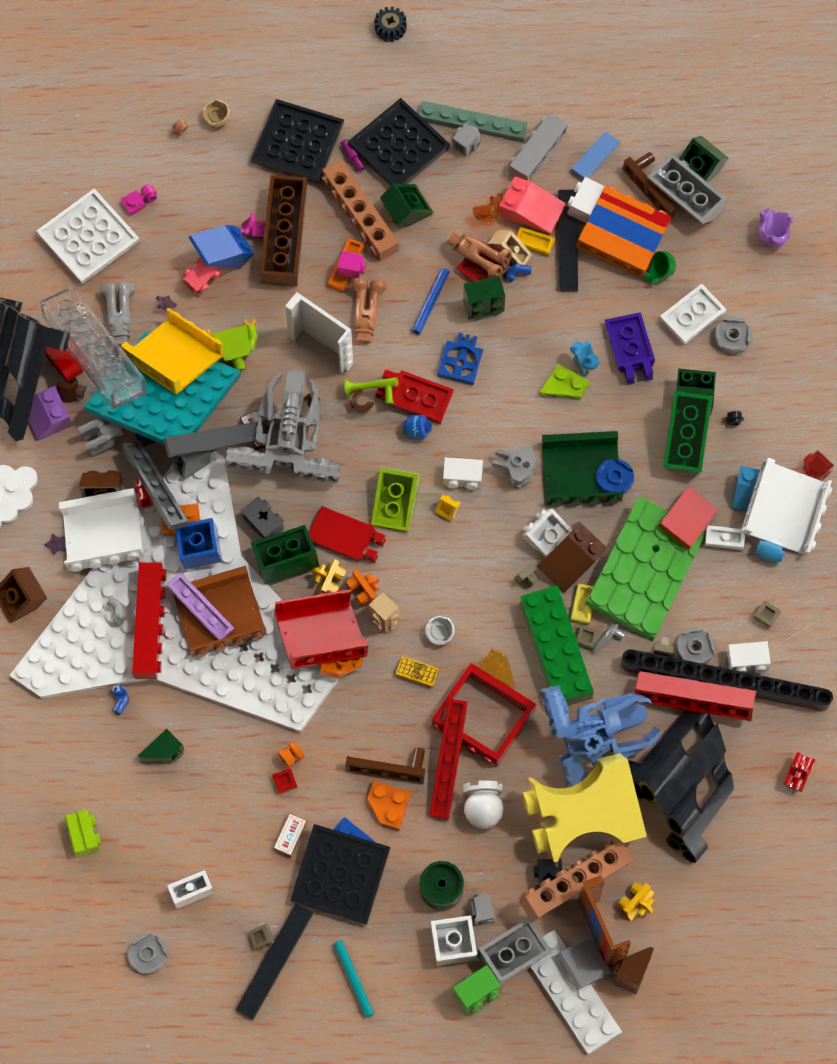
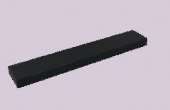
[558,190,578,291]
[236,904,313,1020]

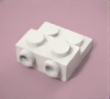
[522,508,570,557]

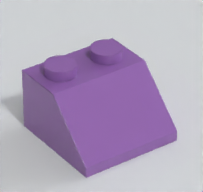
[28,386,72,441]

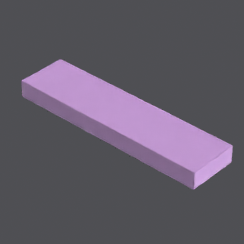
[166,572,234,640]

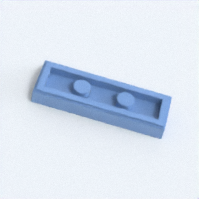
[571,131,620,180]

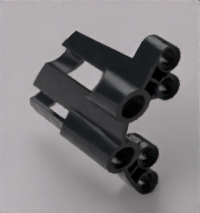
[0,297,71,442]
[628,710,734,863]

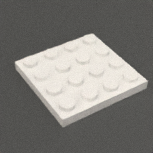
[36,189,140,284]

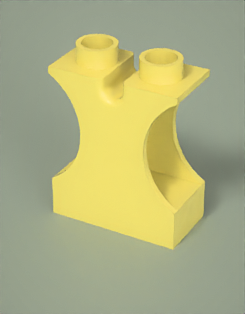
[522,753,647,862]

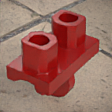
[783,752,815,792]

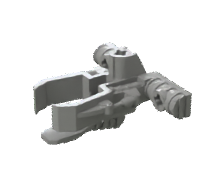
[224,370,341,484]

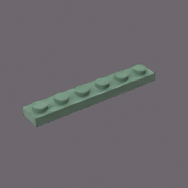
[418,101,527,142]

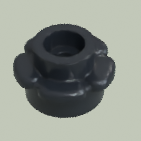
[725,411,744,426]

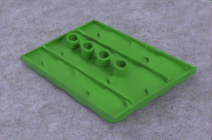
[585,496,706,641]

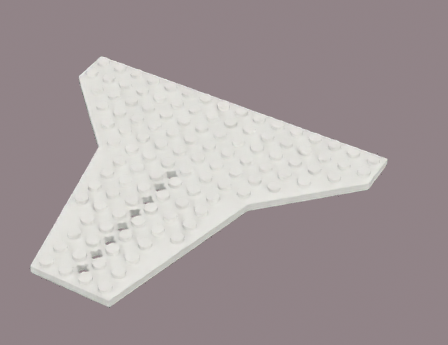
[9,451,341,733]

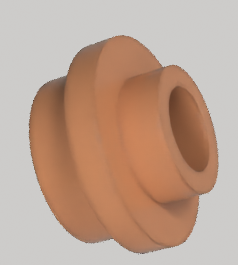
[172,119,189,136]

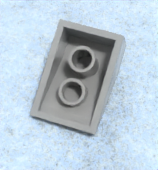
[477,918,552,986]

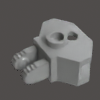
[491,446,537,488]

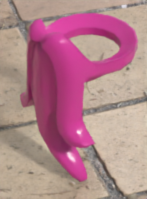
[241,212,266,239]

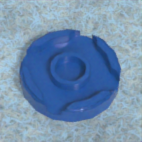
[596,459,634,494]

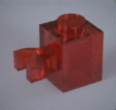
[803,450,834,481]

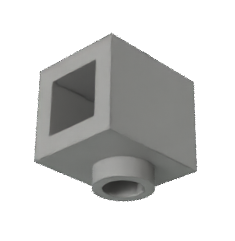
[452,123,481,157]

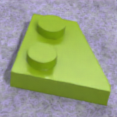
[539,364,591,399]

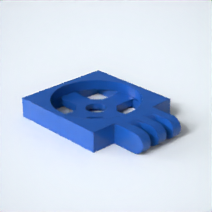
[437,332,483,385]

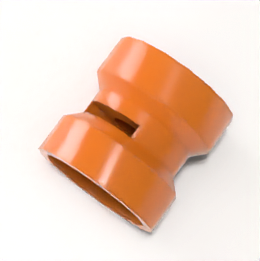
[277,741,305,768]

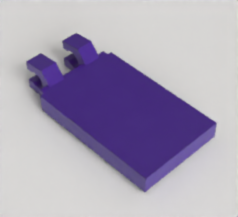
[604,312,655,385]

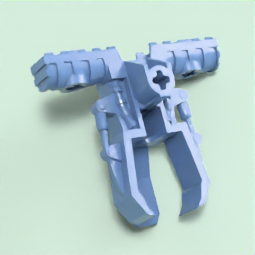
[540,685,660,788]

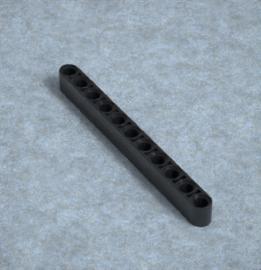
[621,649,833,711]

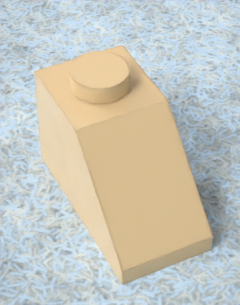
[488,230,532,265]

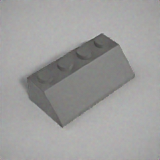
[647,154,727,224]

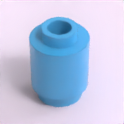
[755,540,785,564]

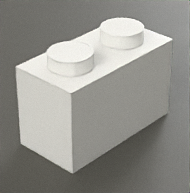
[567,177,605,223]
[443,457,483,490]
[727,641,771,673]
[167,870,214,909]

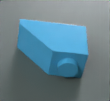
[732,466,760,512]

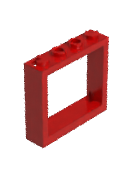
[432,663,537,766]

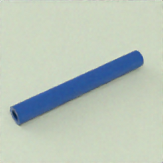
[412,268,450,335]

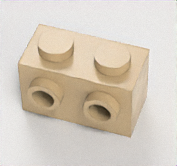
[369,592,399,633]

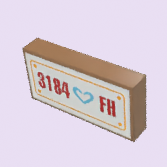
[273,813,308,858]

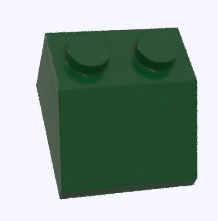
[679,136,728,183]
[380,183,434,226]

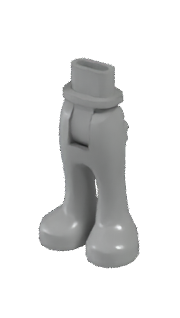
[100,282,135,347]

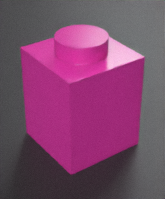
[338,251,366,279]

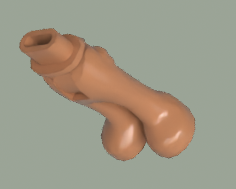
[447,231,512,278]
[351,278,387,343]

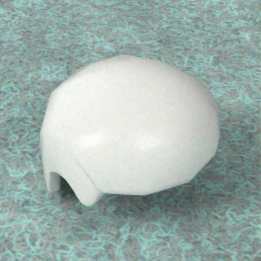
[425,616,455,645]

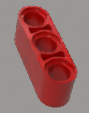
[45,347,84,382]

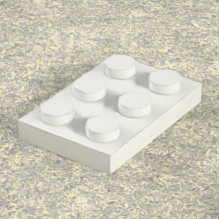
[660,284,727,345]

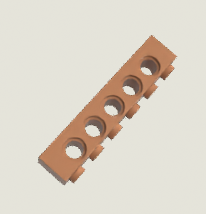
[321,159,399,261]
[519,840,633,922]

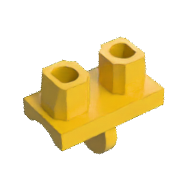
[312,559,346,594]
[618,882,655,921]

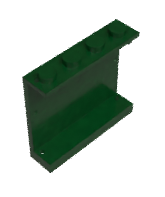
[541,431,623,507]

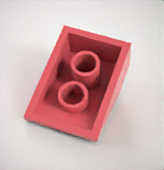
[499,177,566,235]

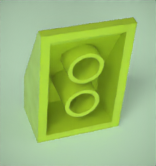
[371,467,421,531]

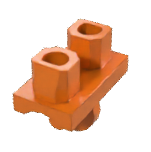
[346,569,380,607]

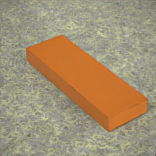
[327,238,365,293]

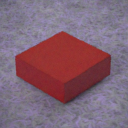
[272,768,297,794]

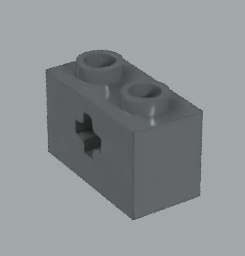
[241,496,284,539]

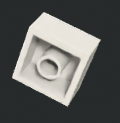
[431,915,477,966]

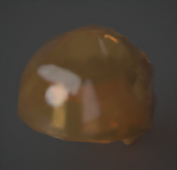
[472,193,503,223]

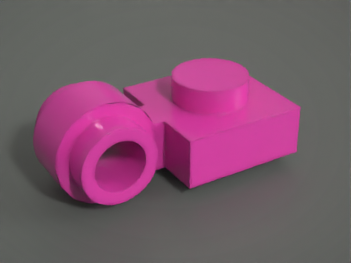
[121,184,157,216]

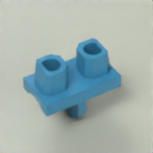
[570,340,600,375]

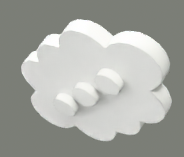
[0,465,38,528]

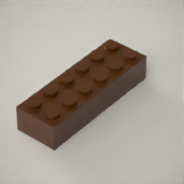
[260,175,307,287]

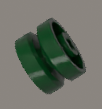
[420,861,464,911]

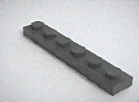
[121,440,188,530]

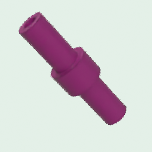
[340,139,365,172]

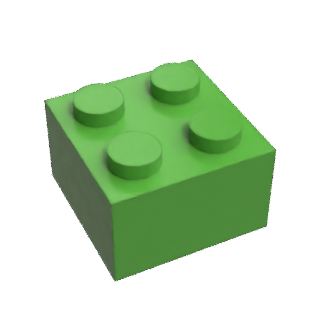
[453,965,501,1016]

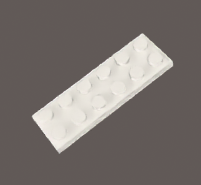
[530,930,622,1055]

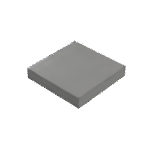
[557,938,611,989]

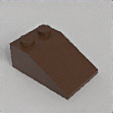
[537,522,607,592]

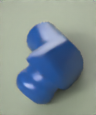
[504,264,532,282]
[112,685,129,715]

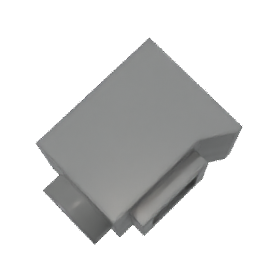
[471,893,495,926]

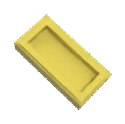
[570,583,593,625]

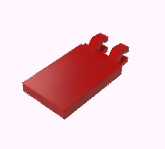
[375,369,454,425]
[309,506,386,563]

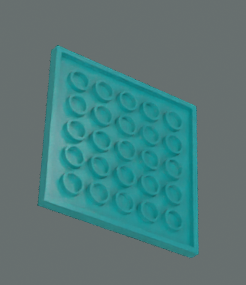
[84,332,241,445]

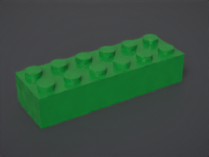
[520,585,594,706]

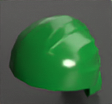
[644,251,676,284]

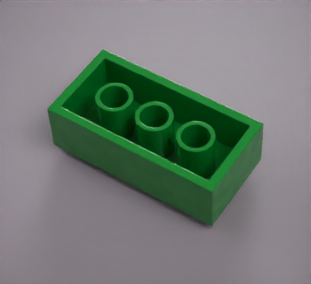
[663,391,713,472]

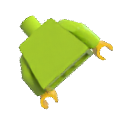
[207,318,257,370]

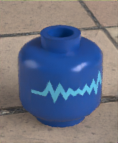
[403,415,432,440]

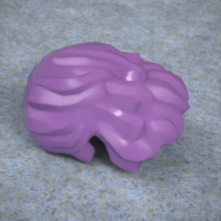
[758,208,794,248]

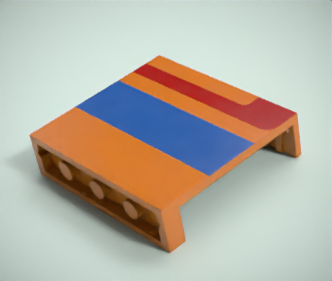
[576,186,672,278]

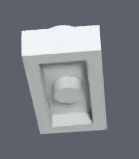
[705,525,745,550]

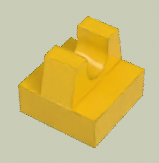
[435,495,461,521]

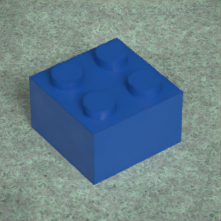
[175,518,222,570]

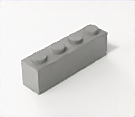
[508,113,568,182]

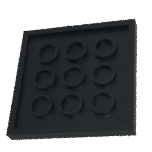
[348,98,450,186]
[251,99,344,184]
[290,824,391,925]

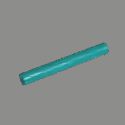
[333,940,375,1018]

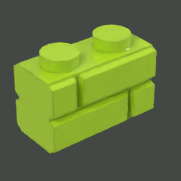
[64,810,101,858]

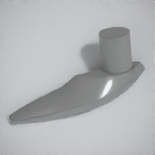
[593,624,625,653]

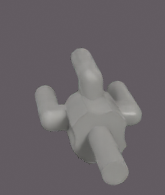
[78,418,123,456]

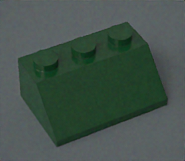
[251,525,320,585]

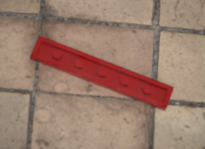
[429,698,468,820]

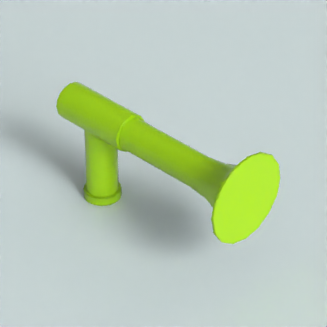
[344,378,398,404]

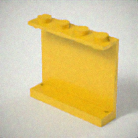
[121,308,224,395]

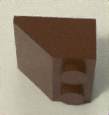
[79,470,123,498]
[0,567,47,623]
[612,947,654,994]

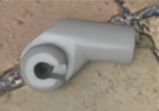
[107,597,127,624]

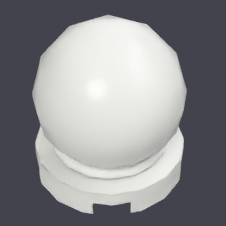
[463,781,504,829]

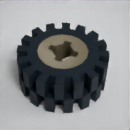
[374,7,407,42]

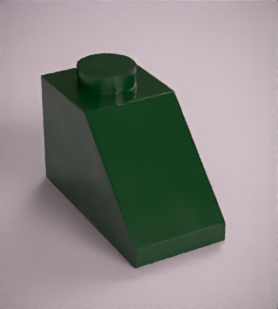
[138,729,184,764]

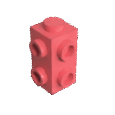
[182,257,222,295]

